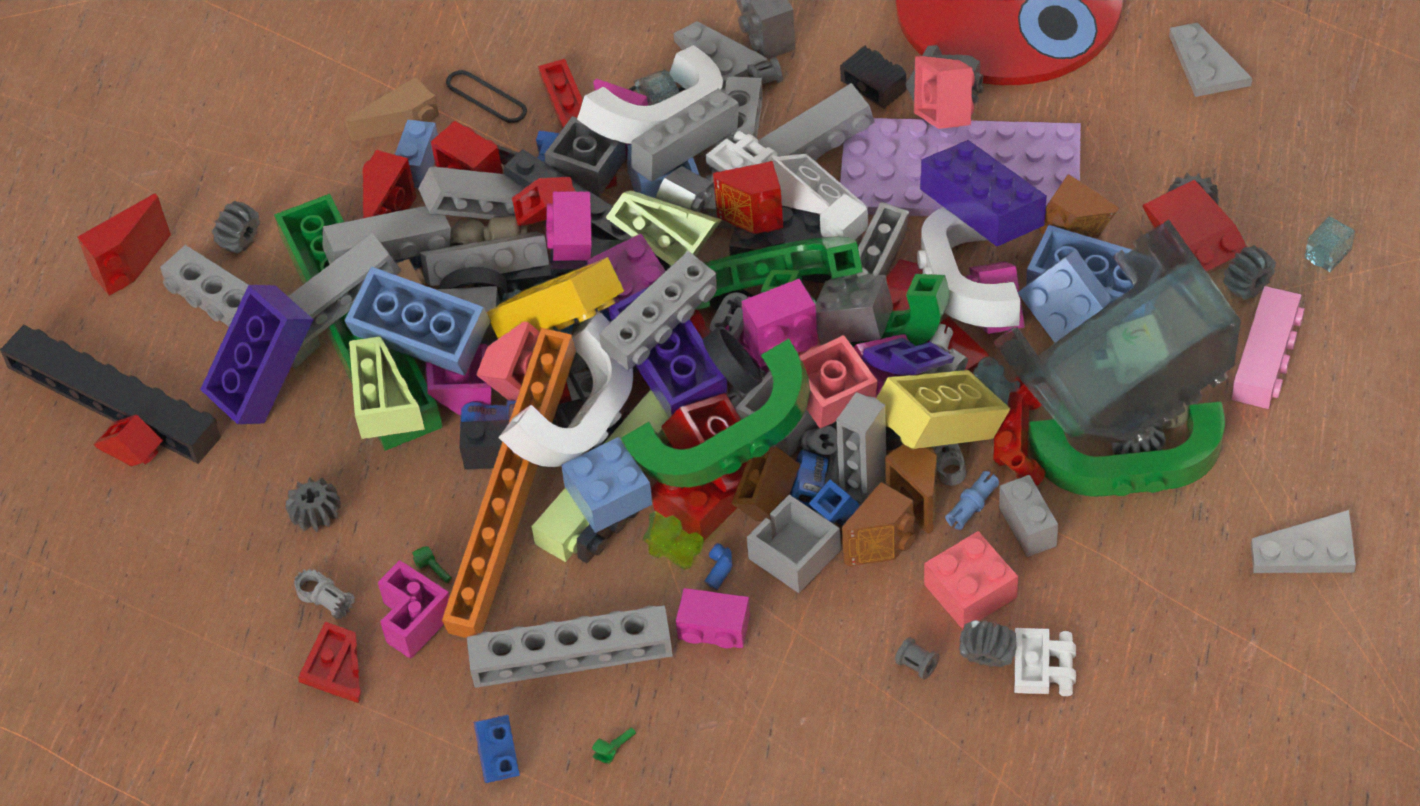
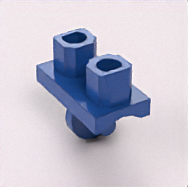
[473,715,520,783]

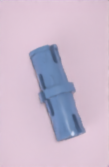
[945,471,999,530]

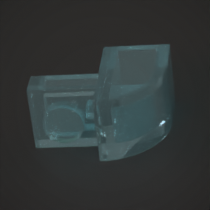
[634,69,679,106]

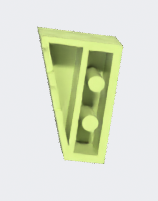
[606,191,721,266]
[349,336,425,439]

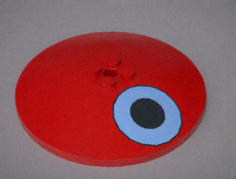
[896,0,1123,85]

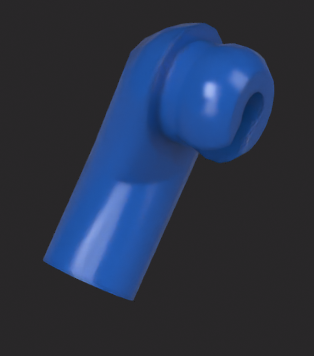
[704,543,732,591]

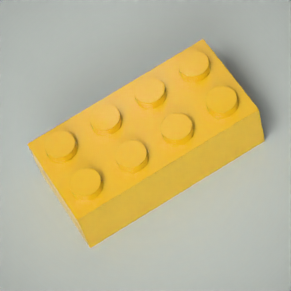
[486,257,624,339]

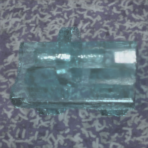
[974,357,1020,405]

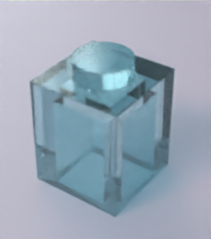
[1305,216,1355,272]

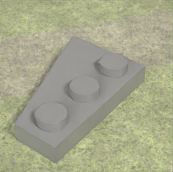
[673,21,768,88]
[1169,23,1252,97]
[1251,510,1356,573]

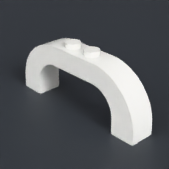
[577,45,723,144]
[917,207,1020,327]
[499,311,633,467]

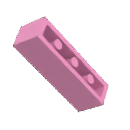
[1231,286,1305,409]

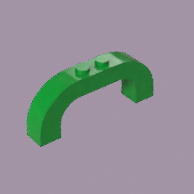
[695,237,863,310]
[761,270,949,348]
[621,338,810,487]
[1029,401,1225,497]

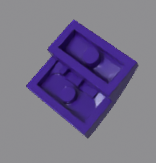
[861,337,955,375]

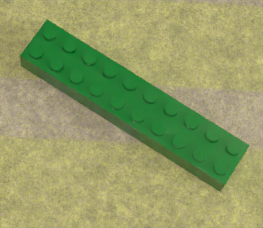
[274,194,443,451]

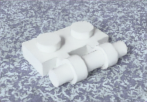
[706,131,778,172]
[1014,628,1076,696]

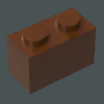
[732,446,801,522]

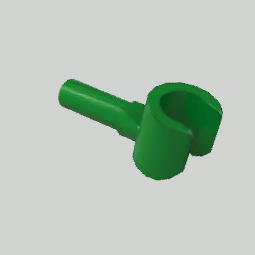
[412,546,452,583]
[592,727,636,764]

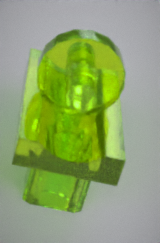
[643,511,704,570]

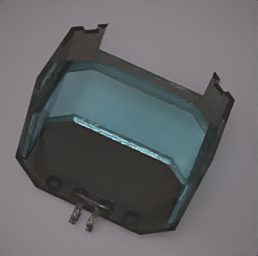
[993,219,1241,444]

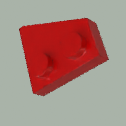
[298,622,360,703]

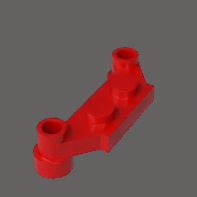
[993,375,1047,486]

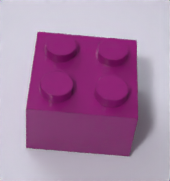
[587,233,666,311]

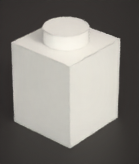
[820,193,868,240]

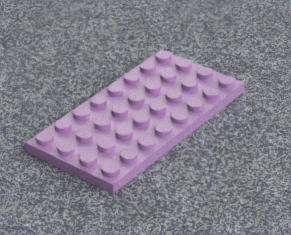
[840,118,1081,216]

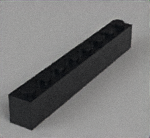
[0,324,221,464]

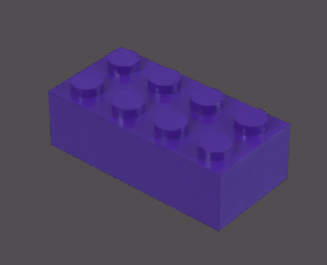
[920,140,1047,247]
[200,285,313,424]
[609,287,727,418]

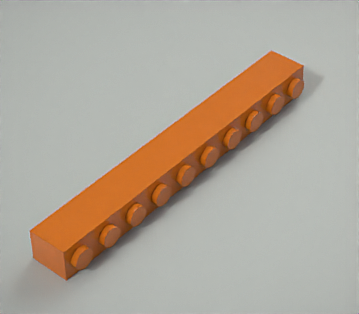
[442,328,576,638]

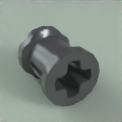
[747,57,783,85]
[800,426,838,455]
[895,637,939,680]

